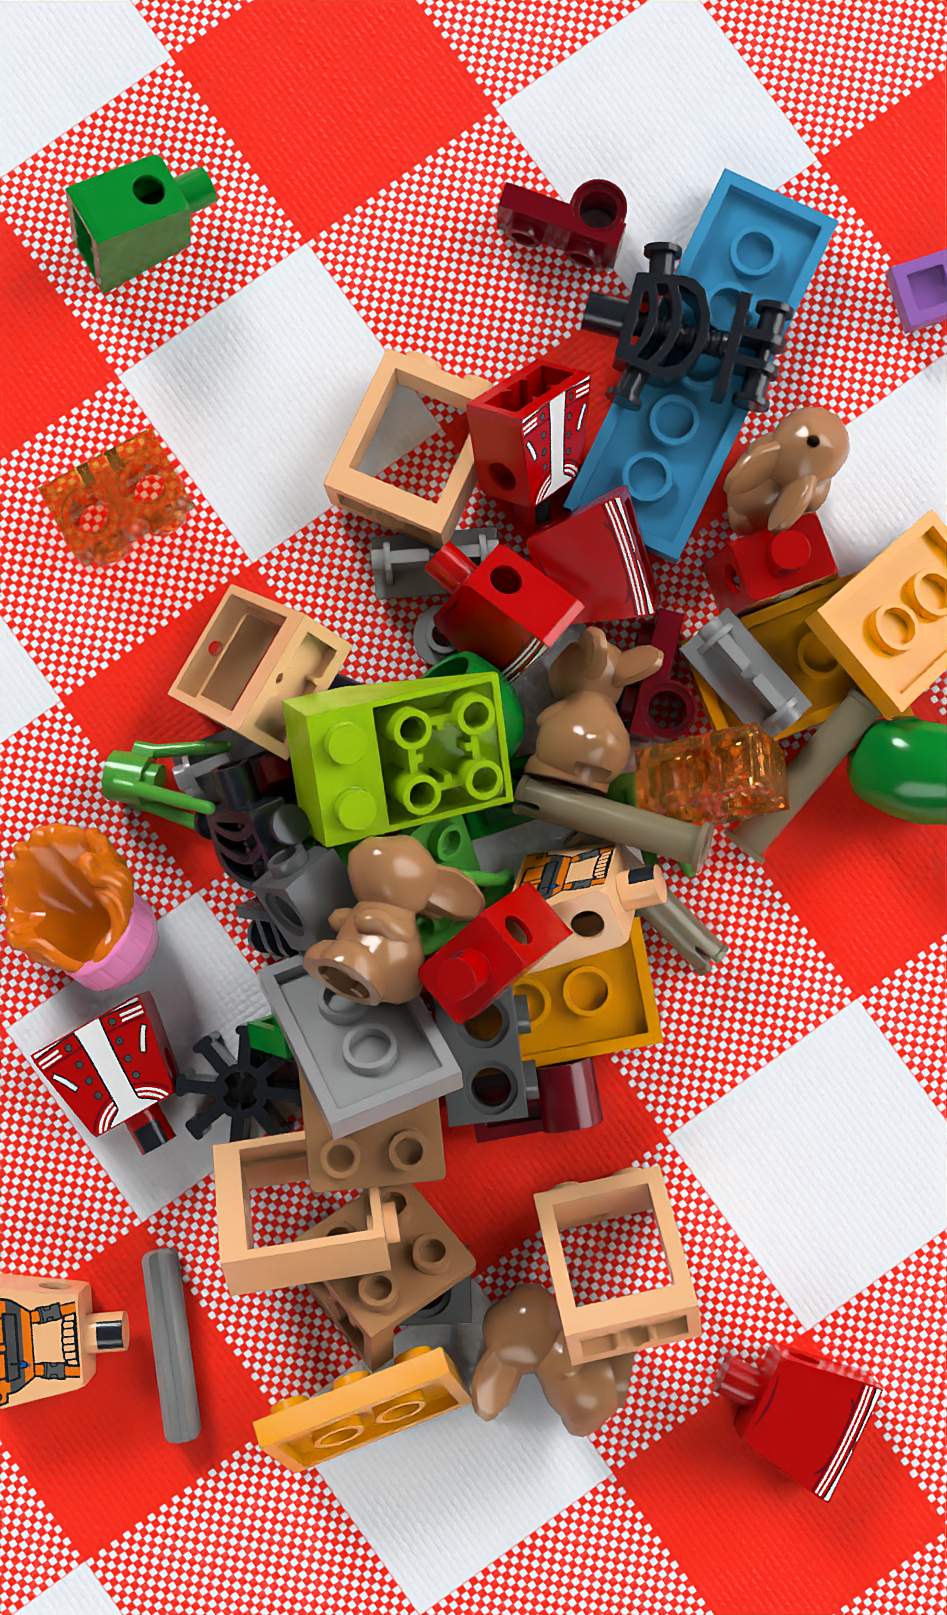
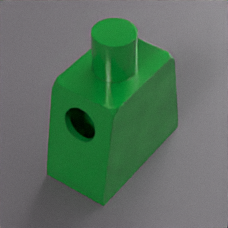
[65,155,218,294]

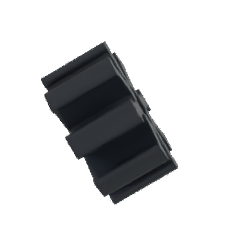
[175,1021,302,1143]

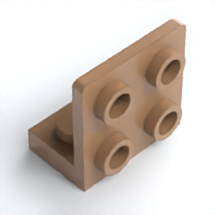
[298,1067,446,1193]
[294,1183,476,1373]

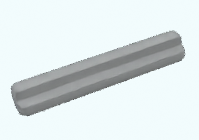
[141,1248,201,1443]

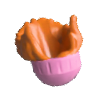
[0,822,160,991]

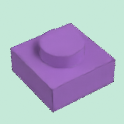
[885,249,947,334]

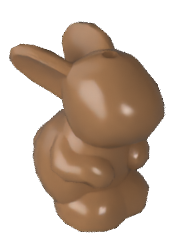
[723,407,850,536]
[523,626,664,795]
[302,834,485,1006]
[471,1283,635,1437]

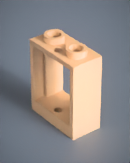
[323,348,495,550]
[168,584,353,761]
[212,1131,401,1296]
[533,1165,702,1366]

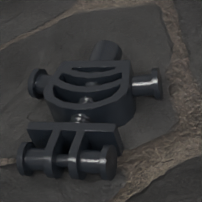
[580,242,794,413]
[194,758,310,958]

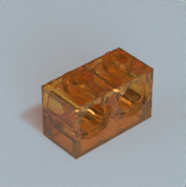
[38,427,196,567]
[635,721,790,826]

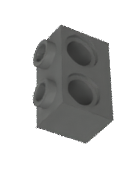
[433,986,540,1127]

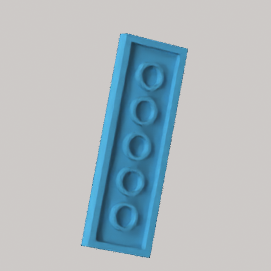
[562,168,839,564]

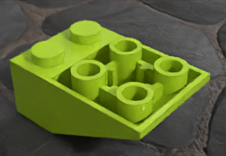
[281,671,514,848]

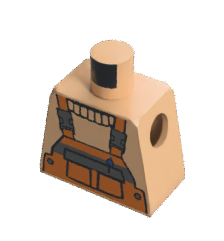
[508,842,667,974]
[0,1273,130,1409]

